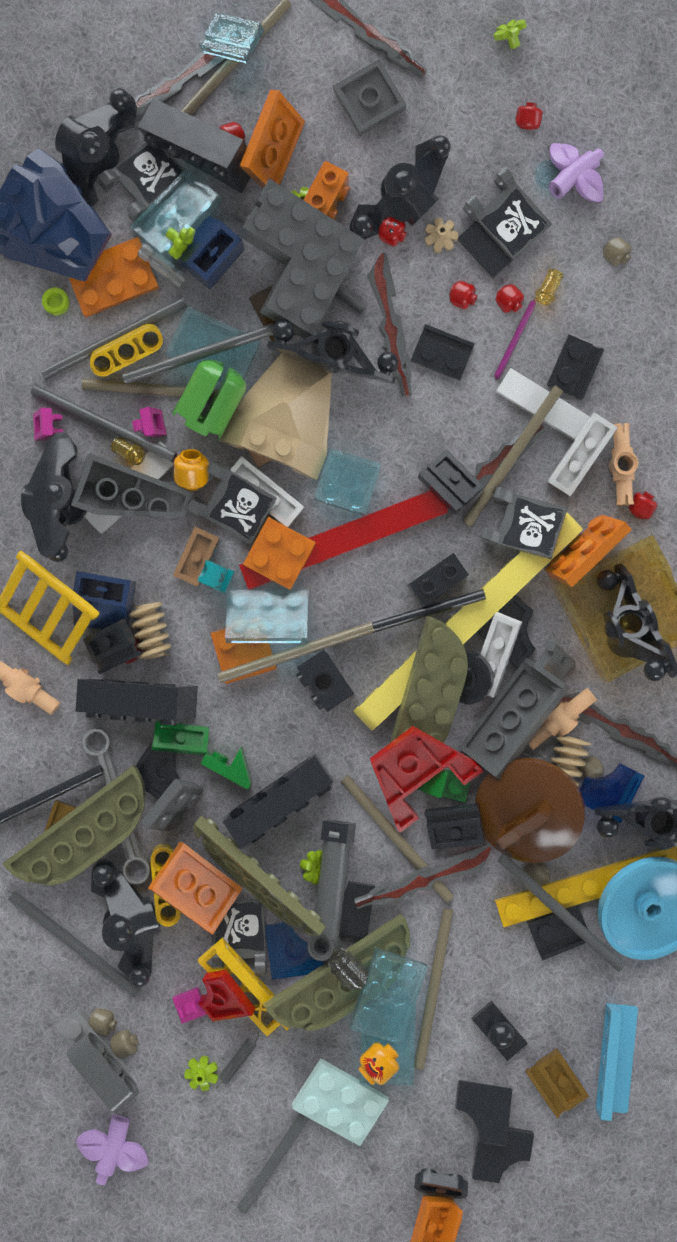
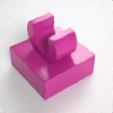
[132,407,167,438]
[33,408,63,441]
[172,987,207,1024]

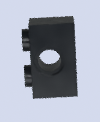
[407,553,469,607]
[296,649,354,712]

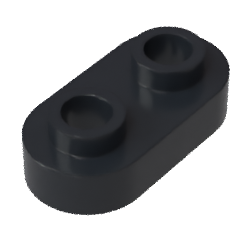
[414,1168,468,1199]

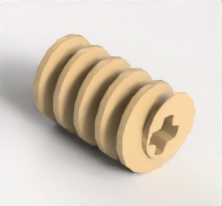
[129,602,171,660]
[550,735,592,786]

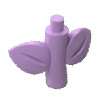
[549,143,604,203]
[76,1114,149,1185]

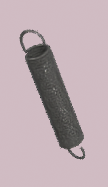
[216,1032,259,1089]

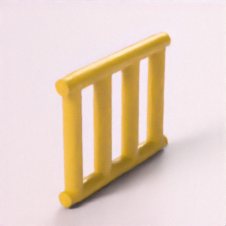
[0,551,100,665]

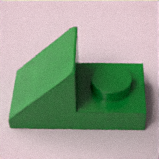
[200,746,252,790]
[417,768,471,802]

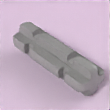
[138,244,187,287]

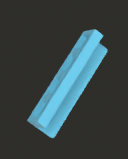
[595,1003,638,1121]

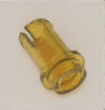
[535,268,564,306]
[111,437,145,465]

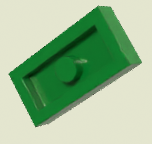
[152,721,209,756]

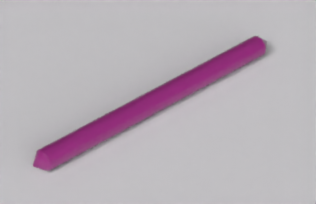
[494,299,536,380]

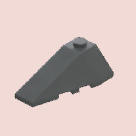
[71,453,193,518]

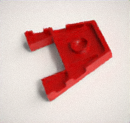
[370,726,483,832]

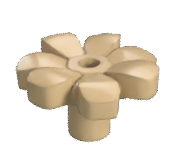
[425,218,458,253]

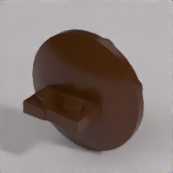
[475,758,585,863]

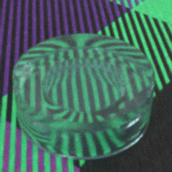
[535,160,561,189]

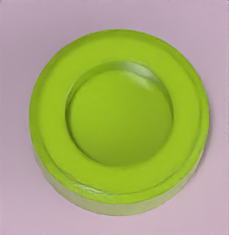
[42,287,70,316]

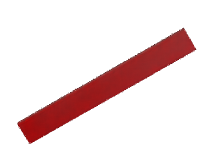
[239,490,448,590]

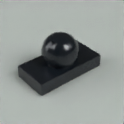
[472,1001,528,1061]

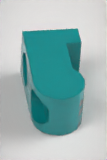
[197,560,235,593]

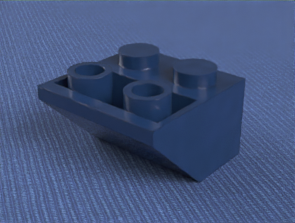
[169,214,245,290]
[72,571,136,630]

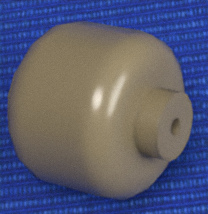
[603,237,632,266]
[577,756,604,785]
[523,862,550,886]
[88,1008,117,1037]
[110,1029,139,1058]

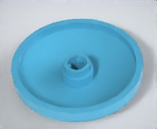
[598,857,677,960]

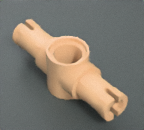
[608,423,638,506]
[0,661,61,715]
[528,688,597,750]

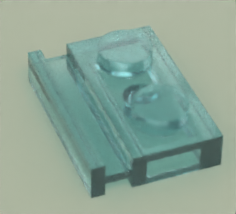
[199,12,264,63]

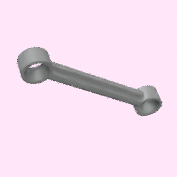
[82,728,151,884]

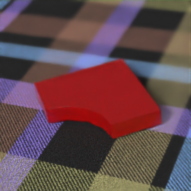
[198,969,256,1022]

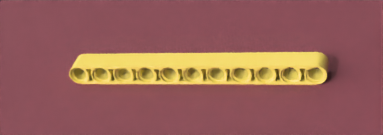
[353,512,583,731]

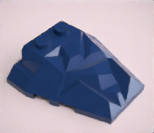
[0,148,112,282]

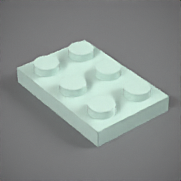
[292,1058,389,1146]

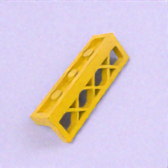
[198,937,289,1036]

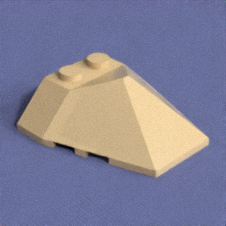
[218,353,332,480]

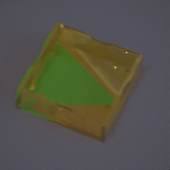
[551,535,677,683]

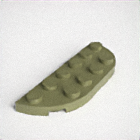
[390,616,468,743]
[2,764,146,885]
[193,816,326,936]
[263,914,410,1031]

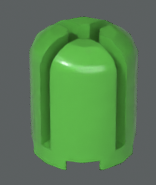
[172,360,246,440]

